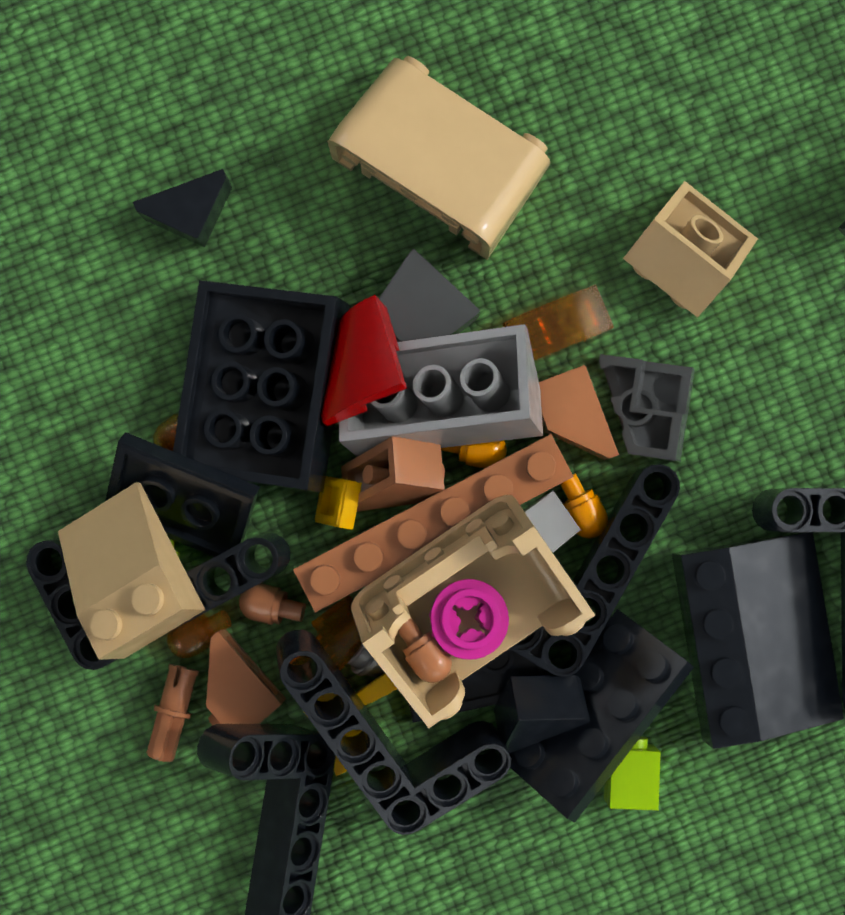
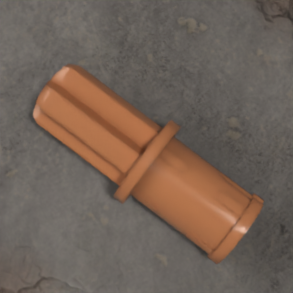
[147,664,199,762]

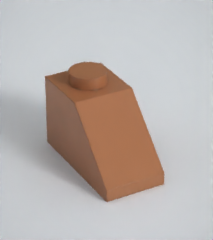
[539,365,619,460]
[341,436,445,512]
[206,628,286,725]

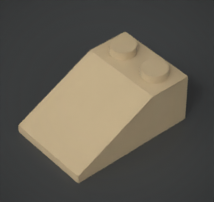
[58,482,205,660]

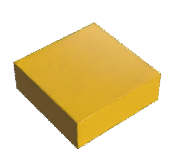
[315,476,362,530]

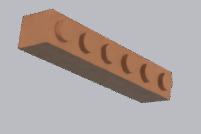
[293,434,574,613]

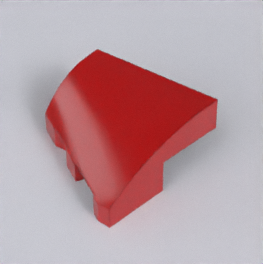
[321,295,407,426]

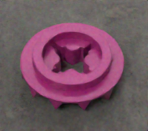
[429,579,509,660]

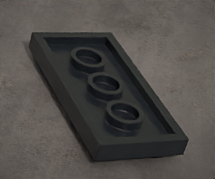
[509,609,694,822]

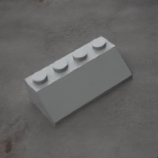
[339,324,543,457]

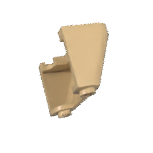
[327,56,550,260]
[351,495,595,728]

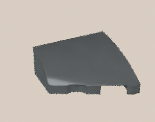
[599,354,695,462]

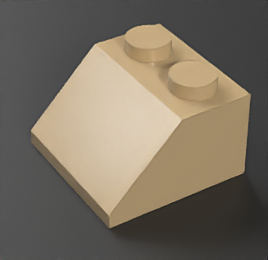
[623,181,758,318]

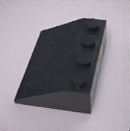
[173,280,351,492]
[672,532,844,749]

